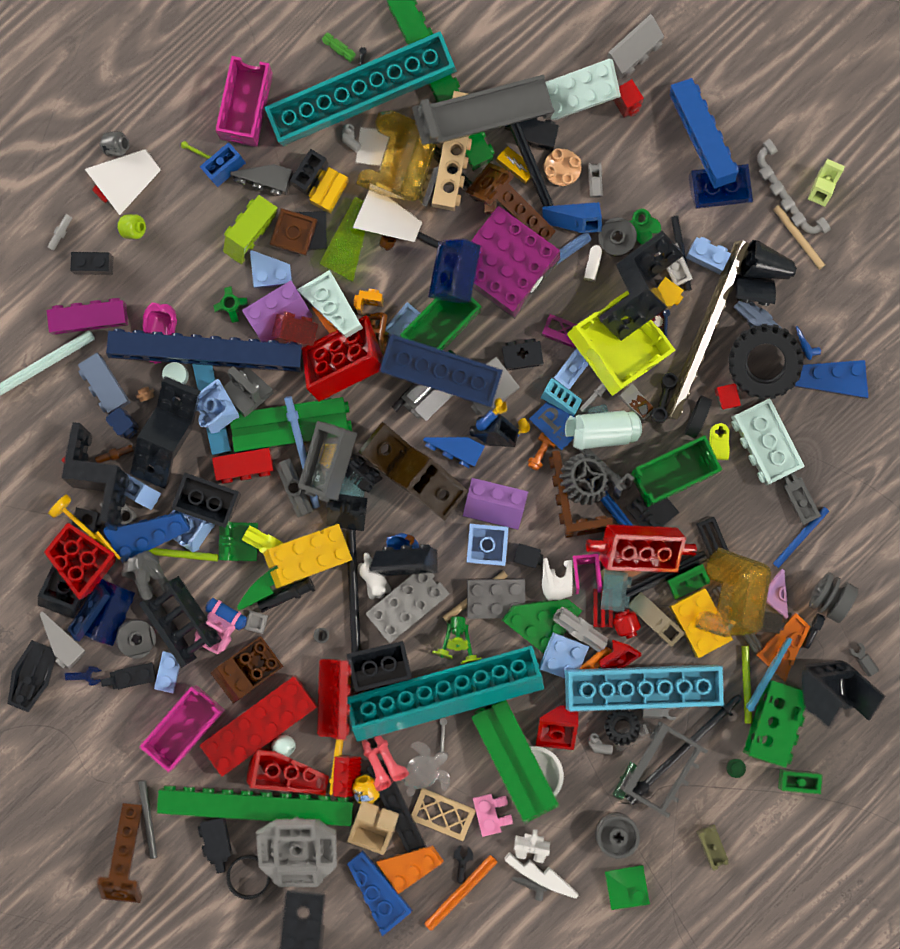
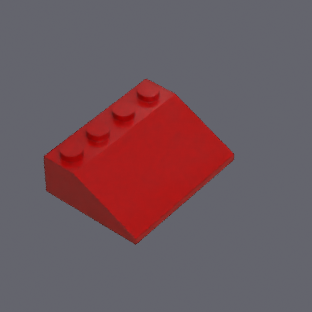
[302,315,383,402]

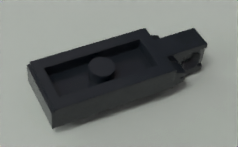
[101,662,156,690]

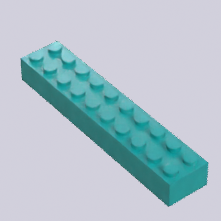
[264,31,457,146]
[347,645,544,742]

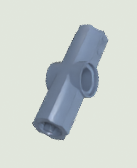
[733,301,781,328]

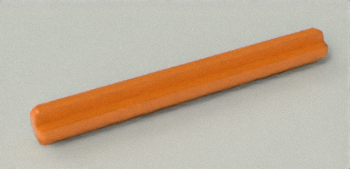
[425,855,497,931]

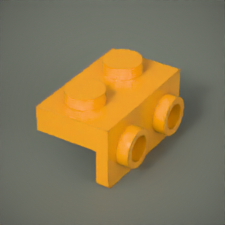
[354,289,384,315]

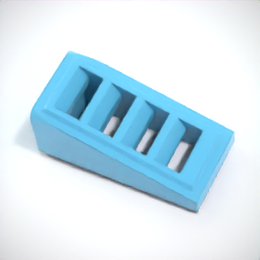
[541,378,582,416]

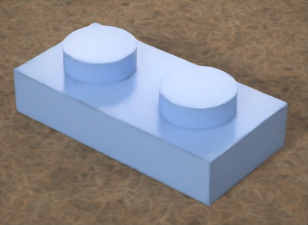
[553,348,589,390]
[154,651,180,693]

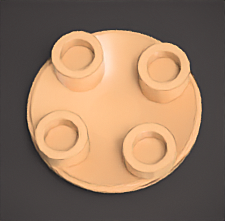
[543,148,581,186]

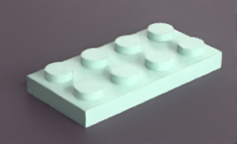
[546,59,621,120]

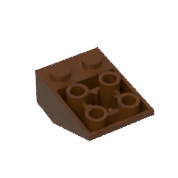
[211,636,284,704]

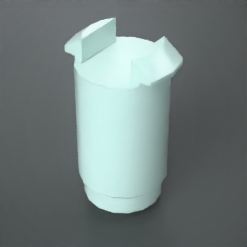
[565,410,642,450]

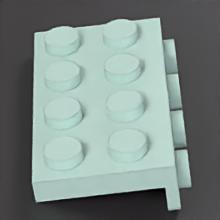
[731,398,805,485]

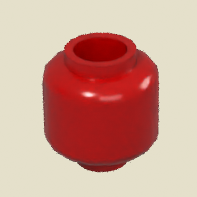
[612,609,641,639]

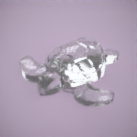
[400,742,450,797]

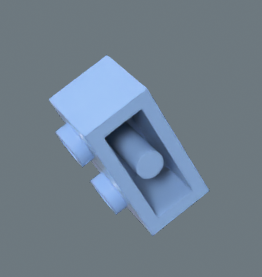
[686,237,731,275]

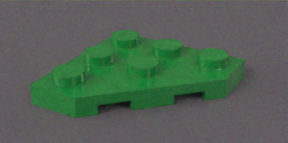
[502,598,582,654]

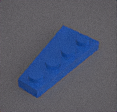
[347,850,412,936]

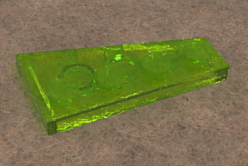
[319,196,365,282]

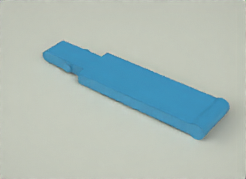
[746,637,792,711]

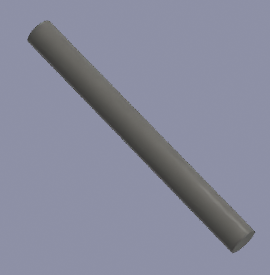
[138,780,158,859]

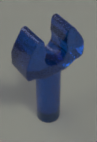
[65,666,102,686]

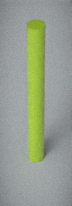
[148,548,219,562]
[741,646,753,723]

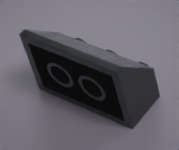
[171,472,241,528]
[369,544,438,576]
[346,641,413,692]

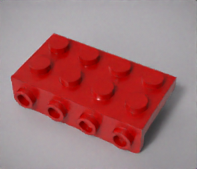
[317,659,351,740]

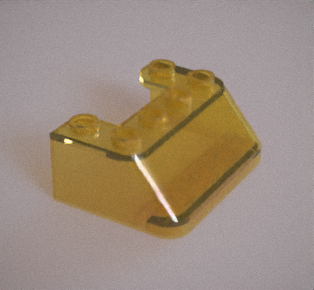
[356,110,436,201]
[695,548,771,637]

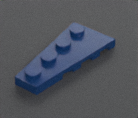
[794,360,868,399]
[103,512,190,563]

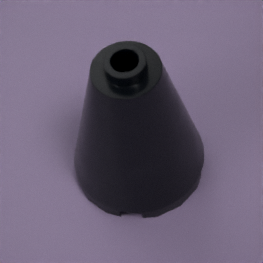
[741,240,797,280]

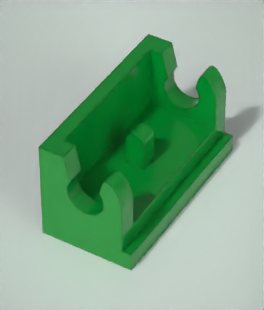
[666,564,710,600]

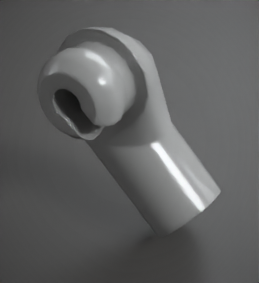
[342,123,361,152]
[587,733,613,755]

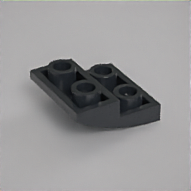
[735,275,776,306]

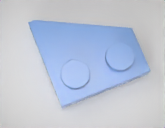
[250,251,292,288]

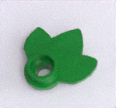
[629,209,661,245]

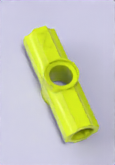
[241,525,283,553]

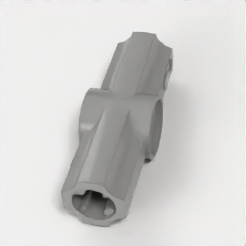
[553,607,608,652]

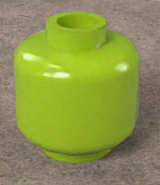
[117,214,146,239]

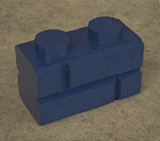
[105,408,140,439]

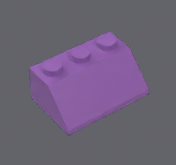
[242,280,313,342]
[463,478,528,530]

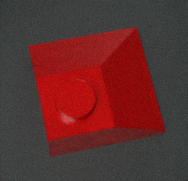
[536,705,579,750]

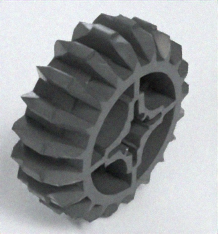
[559,453,610,505]

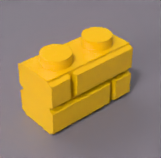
[309,167,349,214]

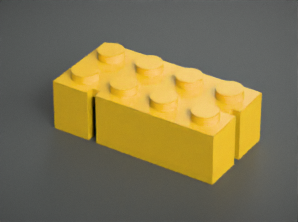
[263,524,352,589]

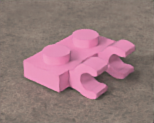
[473,793,513,837]

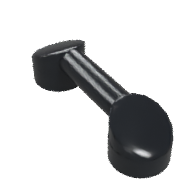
[651,373,678,423]

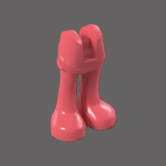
[361,735,409,791]

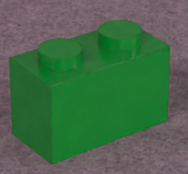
[778,769,822,794]

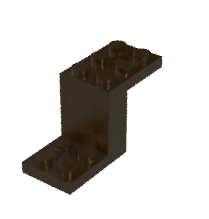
[358,422,468,521]

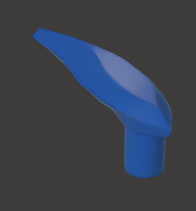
[796,326,821,360]

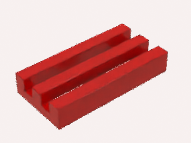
[593,589,613,627]

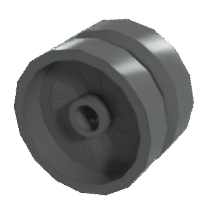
[595,812,640,859]

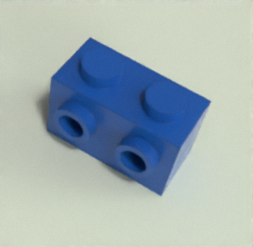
[200,142,246,187]

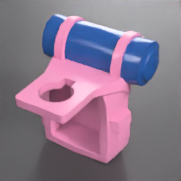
[194,598,247,655]

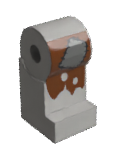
[618,384,654,421]

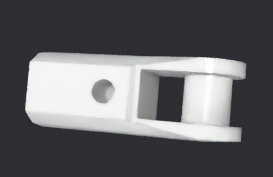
[584,245,602,282]

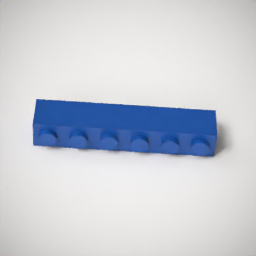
[669,78,739,189]

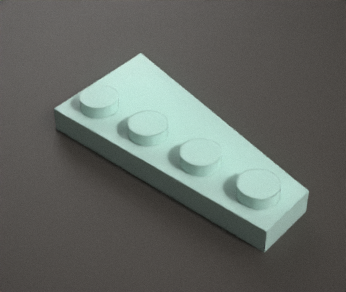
[297,270,363,338]

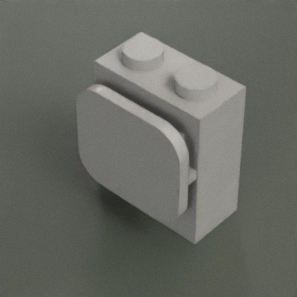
[465,357,520,416]

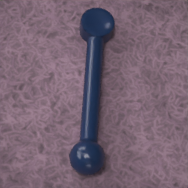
[662,310,670,338]

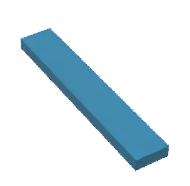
[192,364,231,455]

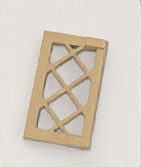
[411,787,476,841]

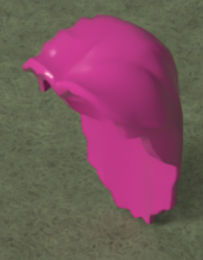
[143,303,177,364]

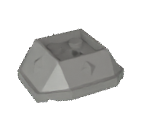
[257,817,337,887]

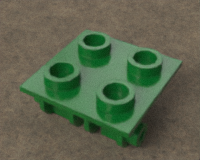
[218,522,258,561]

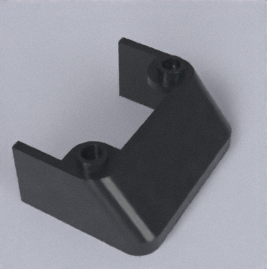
[801,660,886,728]

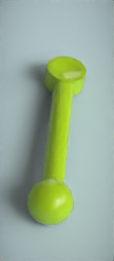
[181,141,212,159]

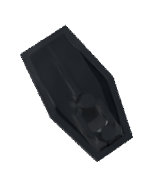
[7,640,56,712]

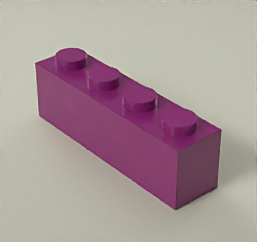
[46,298,128,335]

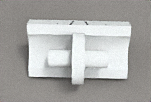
[514,829,550,863]

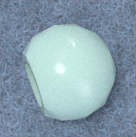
[271,734,296,757]

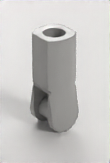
[589,163,603,198]

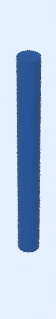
[773,507,829,568]

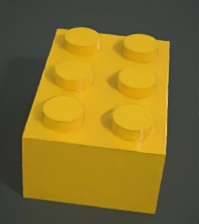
[669,588,733,658]

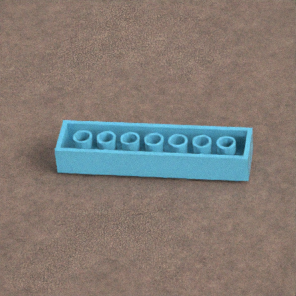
[565,665,724,711]

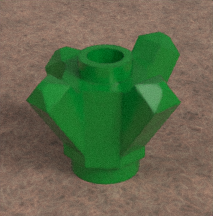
[213,286,248,323]

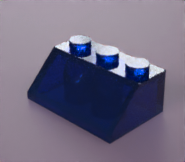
[689,164,753,209]
[428,239,481,303]
[85,579,135,646]

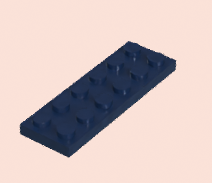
[379,334,503,407]

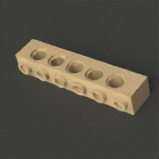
[432,91,472,211]

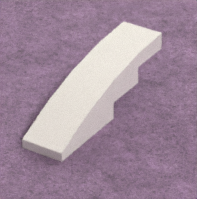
[504,852,579,898]

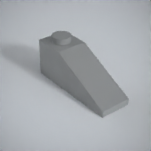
[40,611,86,669]

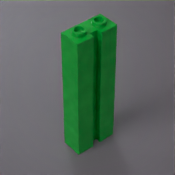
[230,397,352,453]
[471,700,560,824]

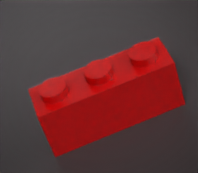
[212,448,275,484]

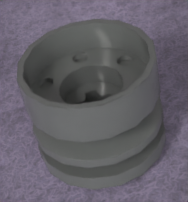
[809,572,859,623]

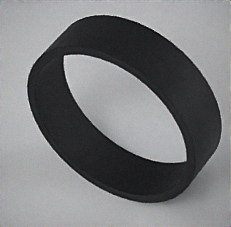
[684,395,712,439]
[226,855,270,900]

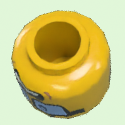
[352,775,379,804]

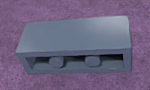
[78,353,131,414]

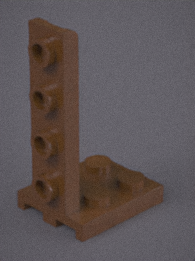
[465,163,556,241]
[549,451,613,538]
[97,803,142,903]

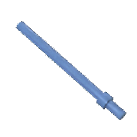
[284,396,320,508]

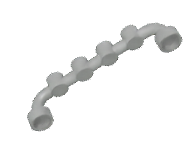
[757,139,831,234]

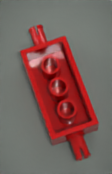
[586,525,697,572]

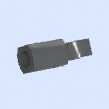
[849,643,879,677]

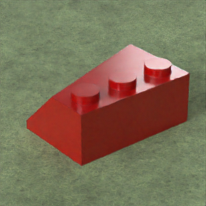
[44,522,116,600]

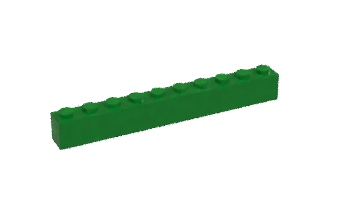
[387,0,495,171]
[157,785,354,826]

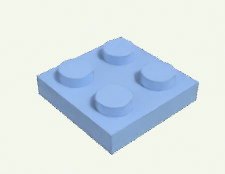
[539,632,589,678]

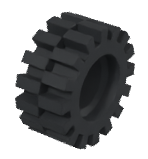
[605,709,640,746]

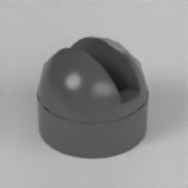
[313,628,329,643]

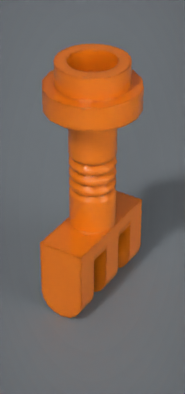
[528,432,556,471]

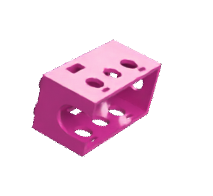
[216,56,273,147]
[139,685,225,772]

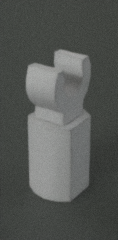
[642,707,676,720]

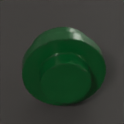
[726,758,746,778]

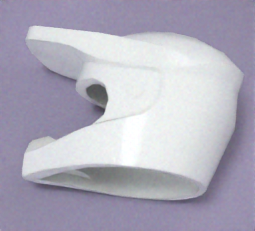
[542,558,573,601]

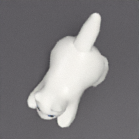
[357,553,391,600]

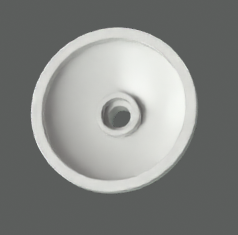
[530,746,564,797]

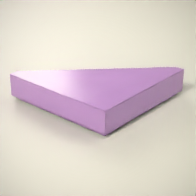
[759,569,789,619]

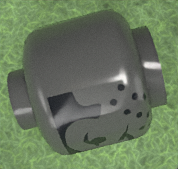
[100,131,129,157]

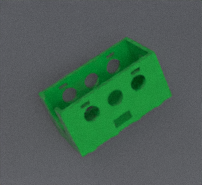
[400,280,482,350]
[630,435,722,507]
[743,680,805,768]

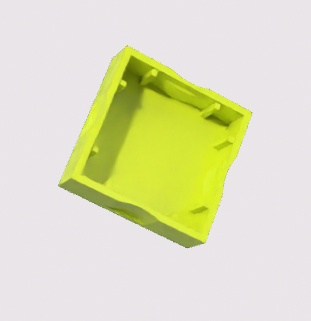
[567,290,676,396]

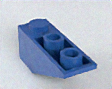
[542,202,602,233]
[423,437,485,469]

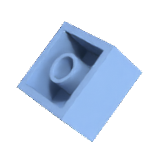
[466,524,509,566]

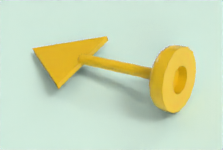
[48,494,121,560]

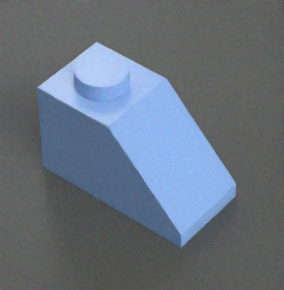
[124,473,161,510]

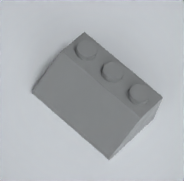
[606,14,664,79]

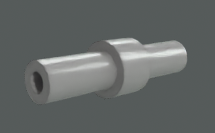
[47,214,72,251]

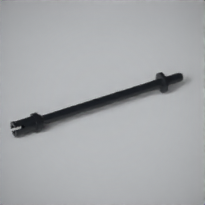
[625,694,742,805]

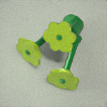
[432,616,482,664]

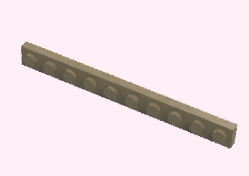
[666,241,749,420]

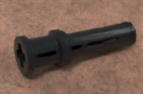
[257,576,316,613]

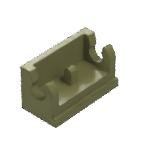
[696,824,729,871]

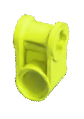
[709,423,730,460]

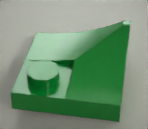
[605,865,650,910]

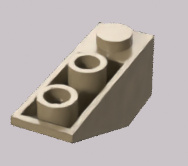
[627,592,685,647]

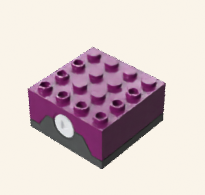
[452,206,561,319]

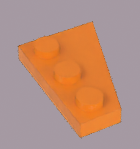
[756,613,810,682]
[376,845,444,894]

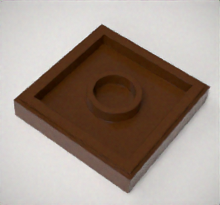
[270,208,318,256]

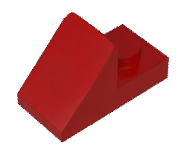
[599,640,642,668]

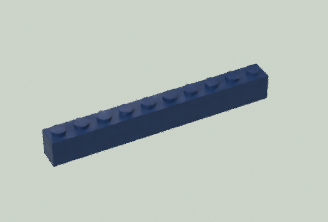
[106,329,302,372]

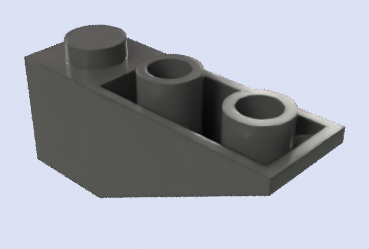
[230,164,293,196]

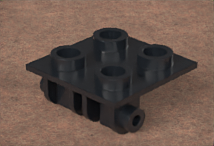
[345,454,383,493]
[326,494,368,531]
[626,495,680,527]

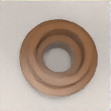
[135,386,154,402]

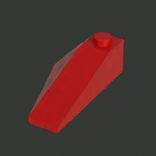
[246,749,329,795]

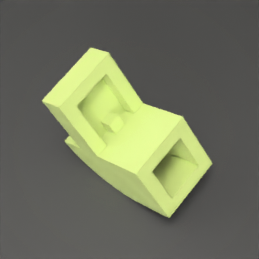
[808,159,845,206]

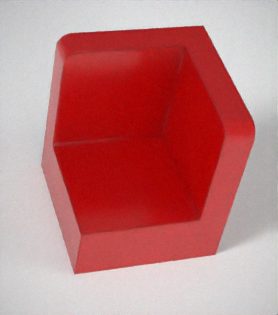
[714,383,741,410]

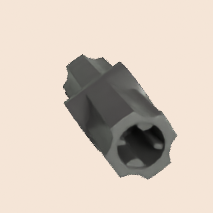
[275,459,313,518]

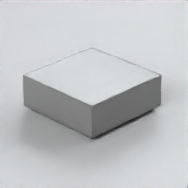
[244,610,269,634]

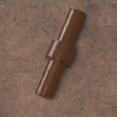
[95,444,134,463]

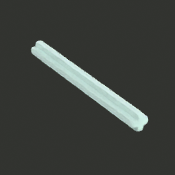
[0,331,95,396]

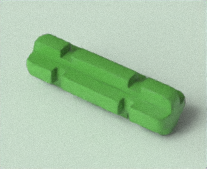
[322,33,356,62]

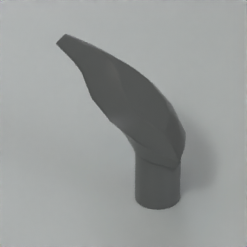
[512,877,548,901]

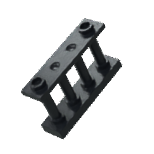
[139,576,221,668]

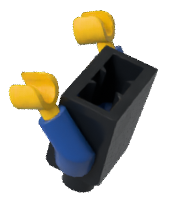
[470,398,530,447]

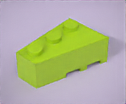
[223,195,278,265]

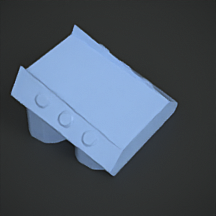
[196,379,239,434]
[170,510,215,552]

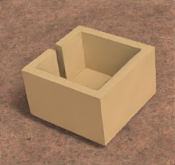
[347,801,399,855]

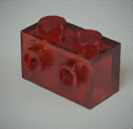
[271,311,318,346]

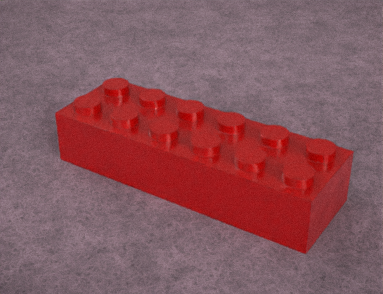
[199,675,318,777]

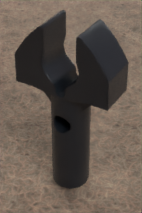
[803,613,825,649]
[453,845,473,883]

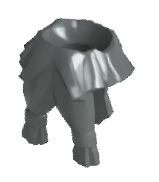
[122,551,169,600]

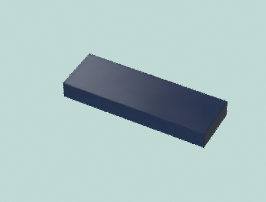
[67,584,110,642]

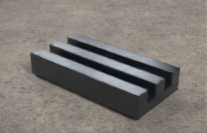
[696,517,729,559]

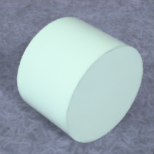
[162,362,189,384]

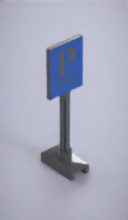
[529,402,634,500]

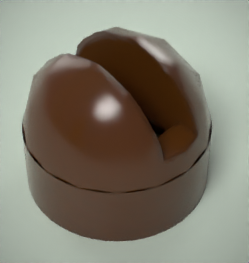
[380,235,396,251]

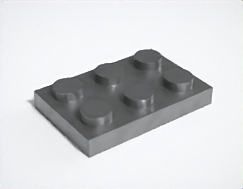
[467,578,525,619]

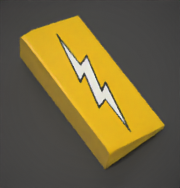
[496,146,531,184]

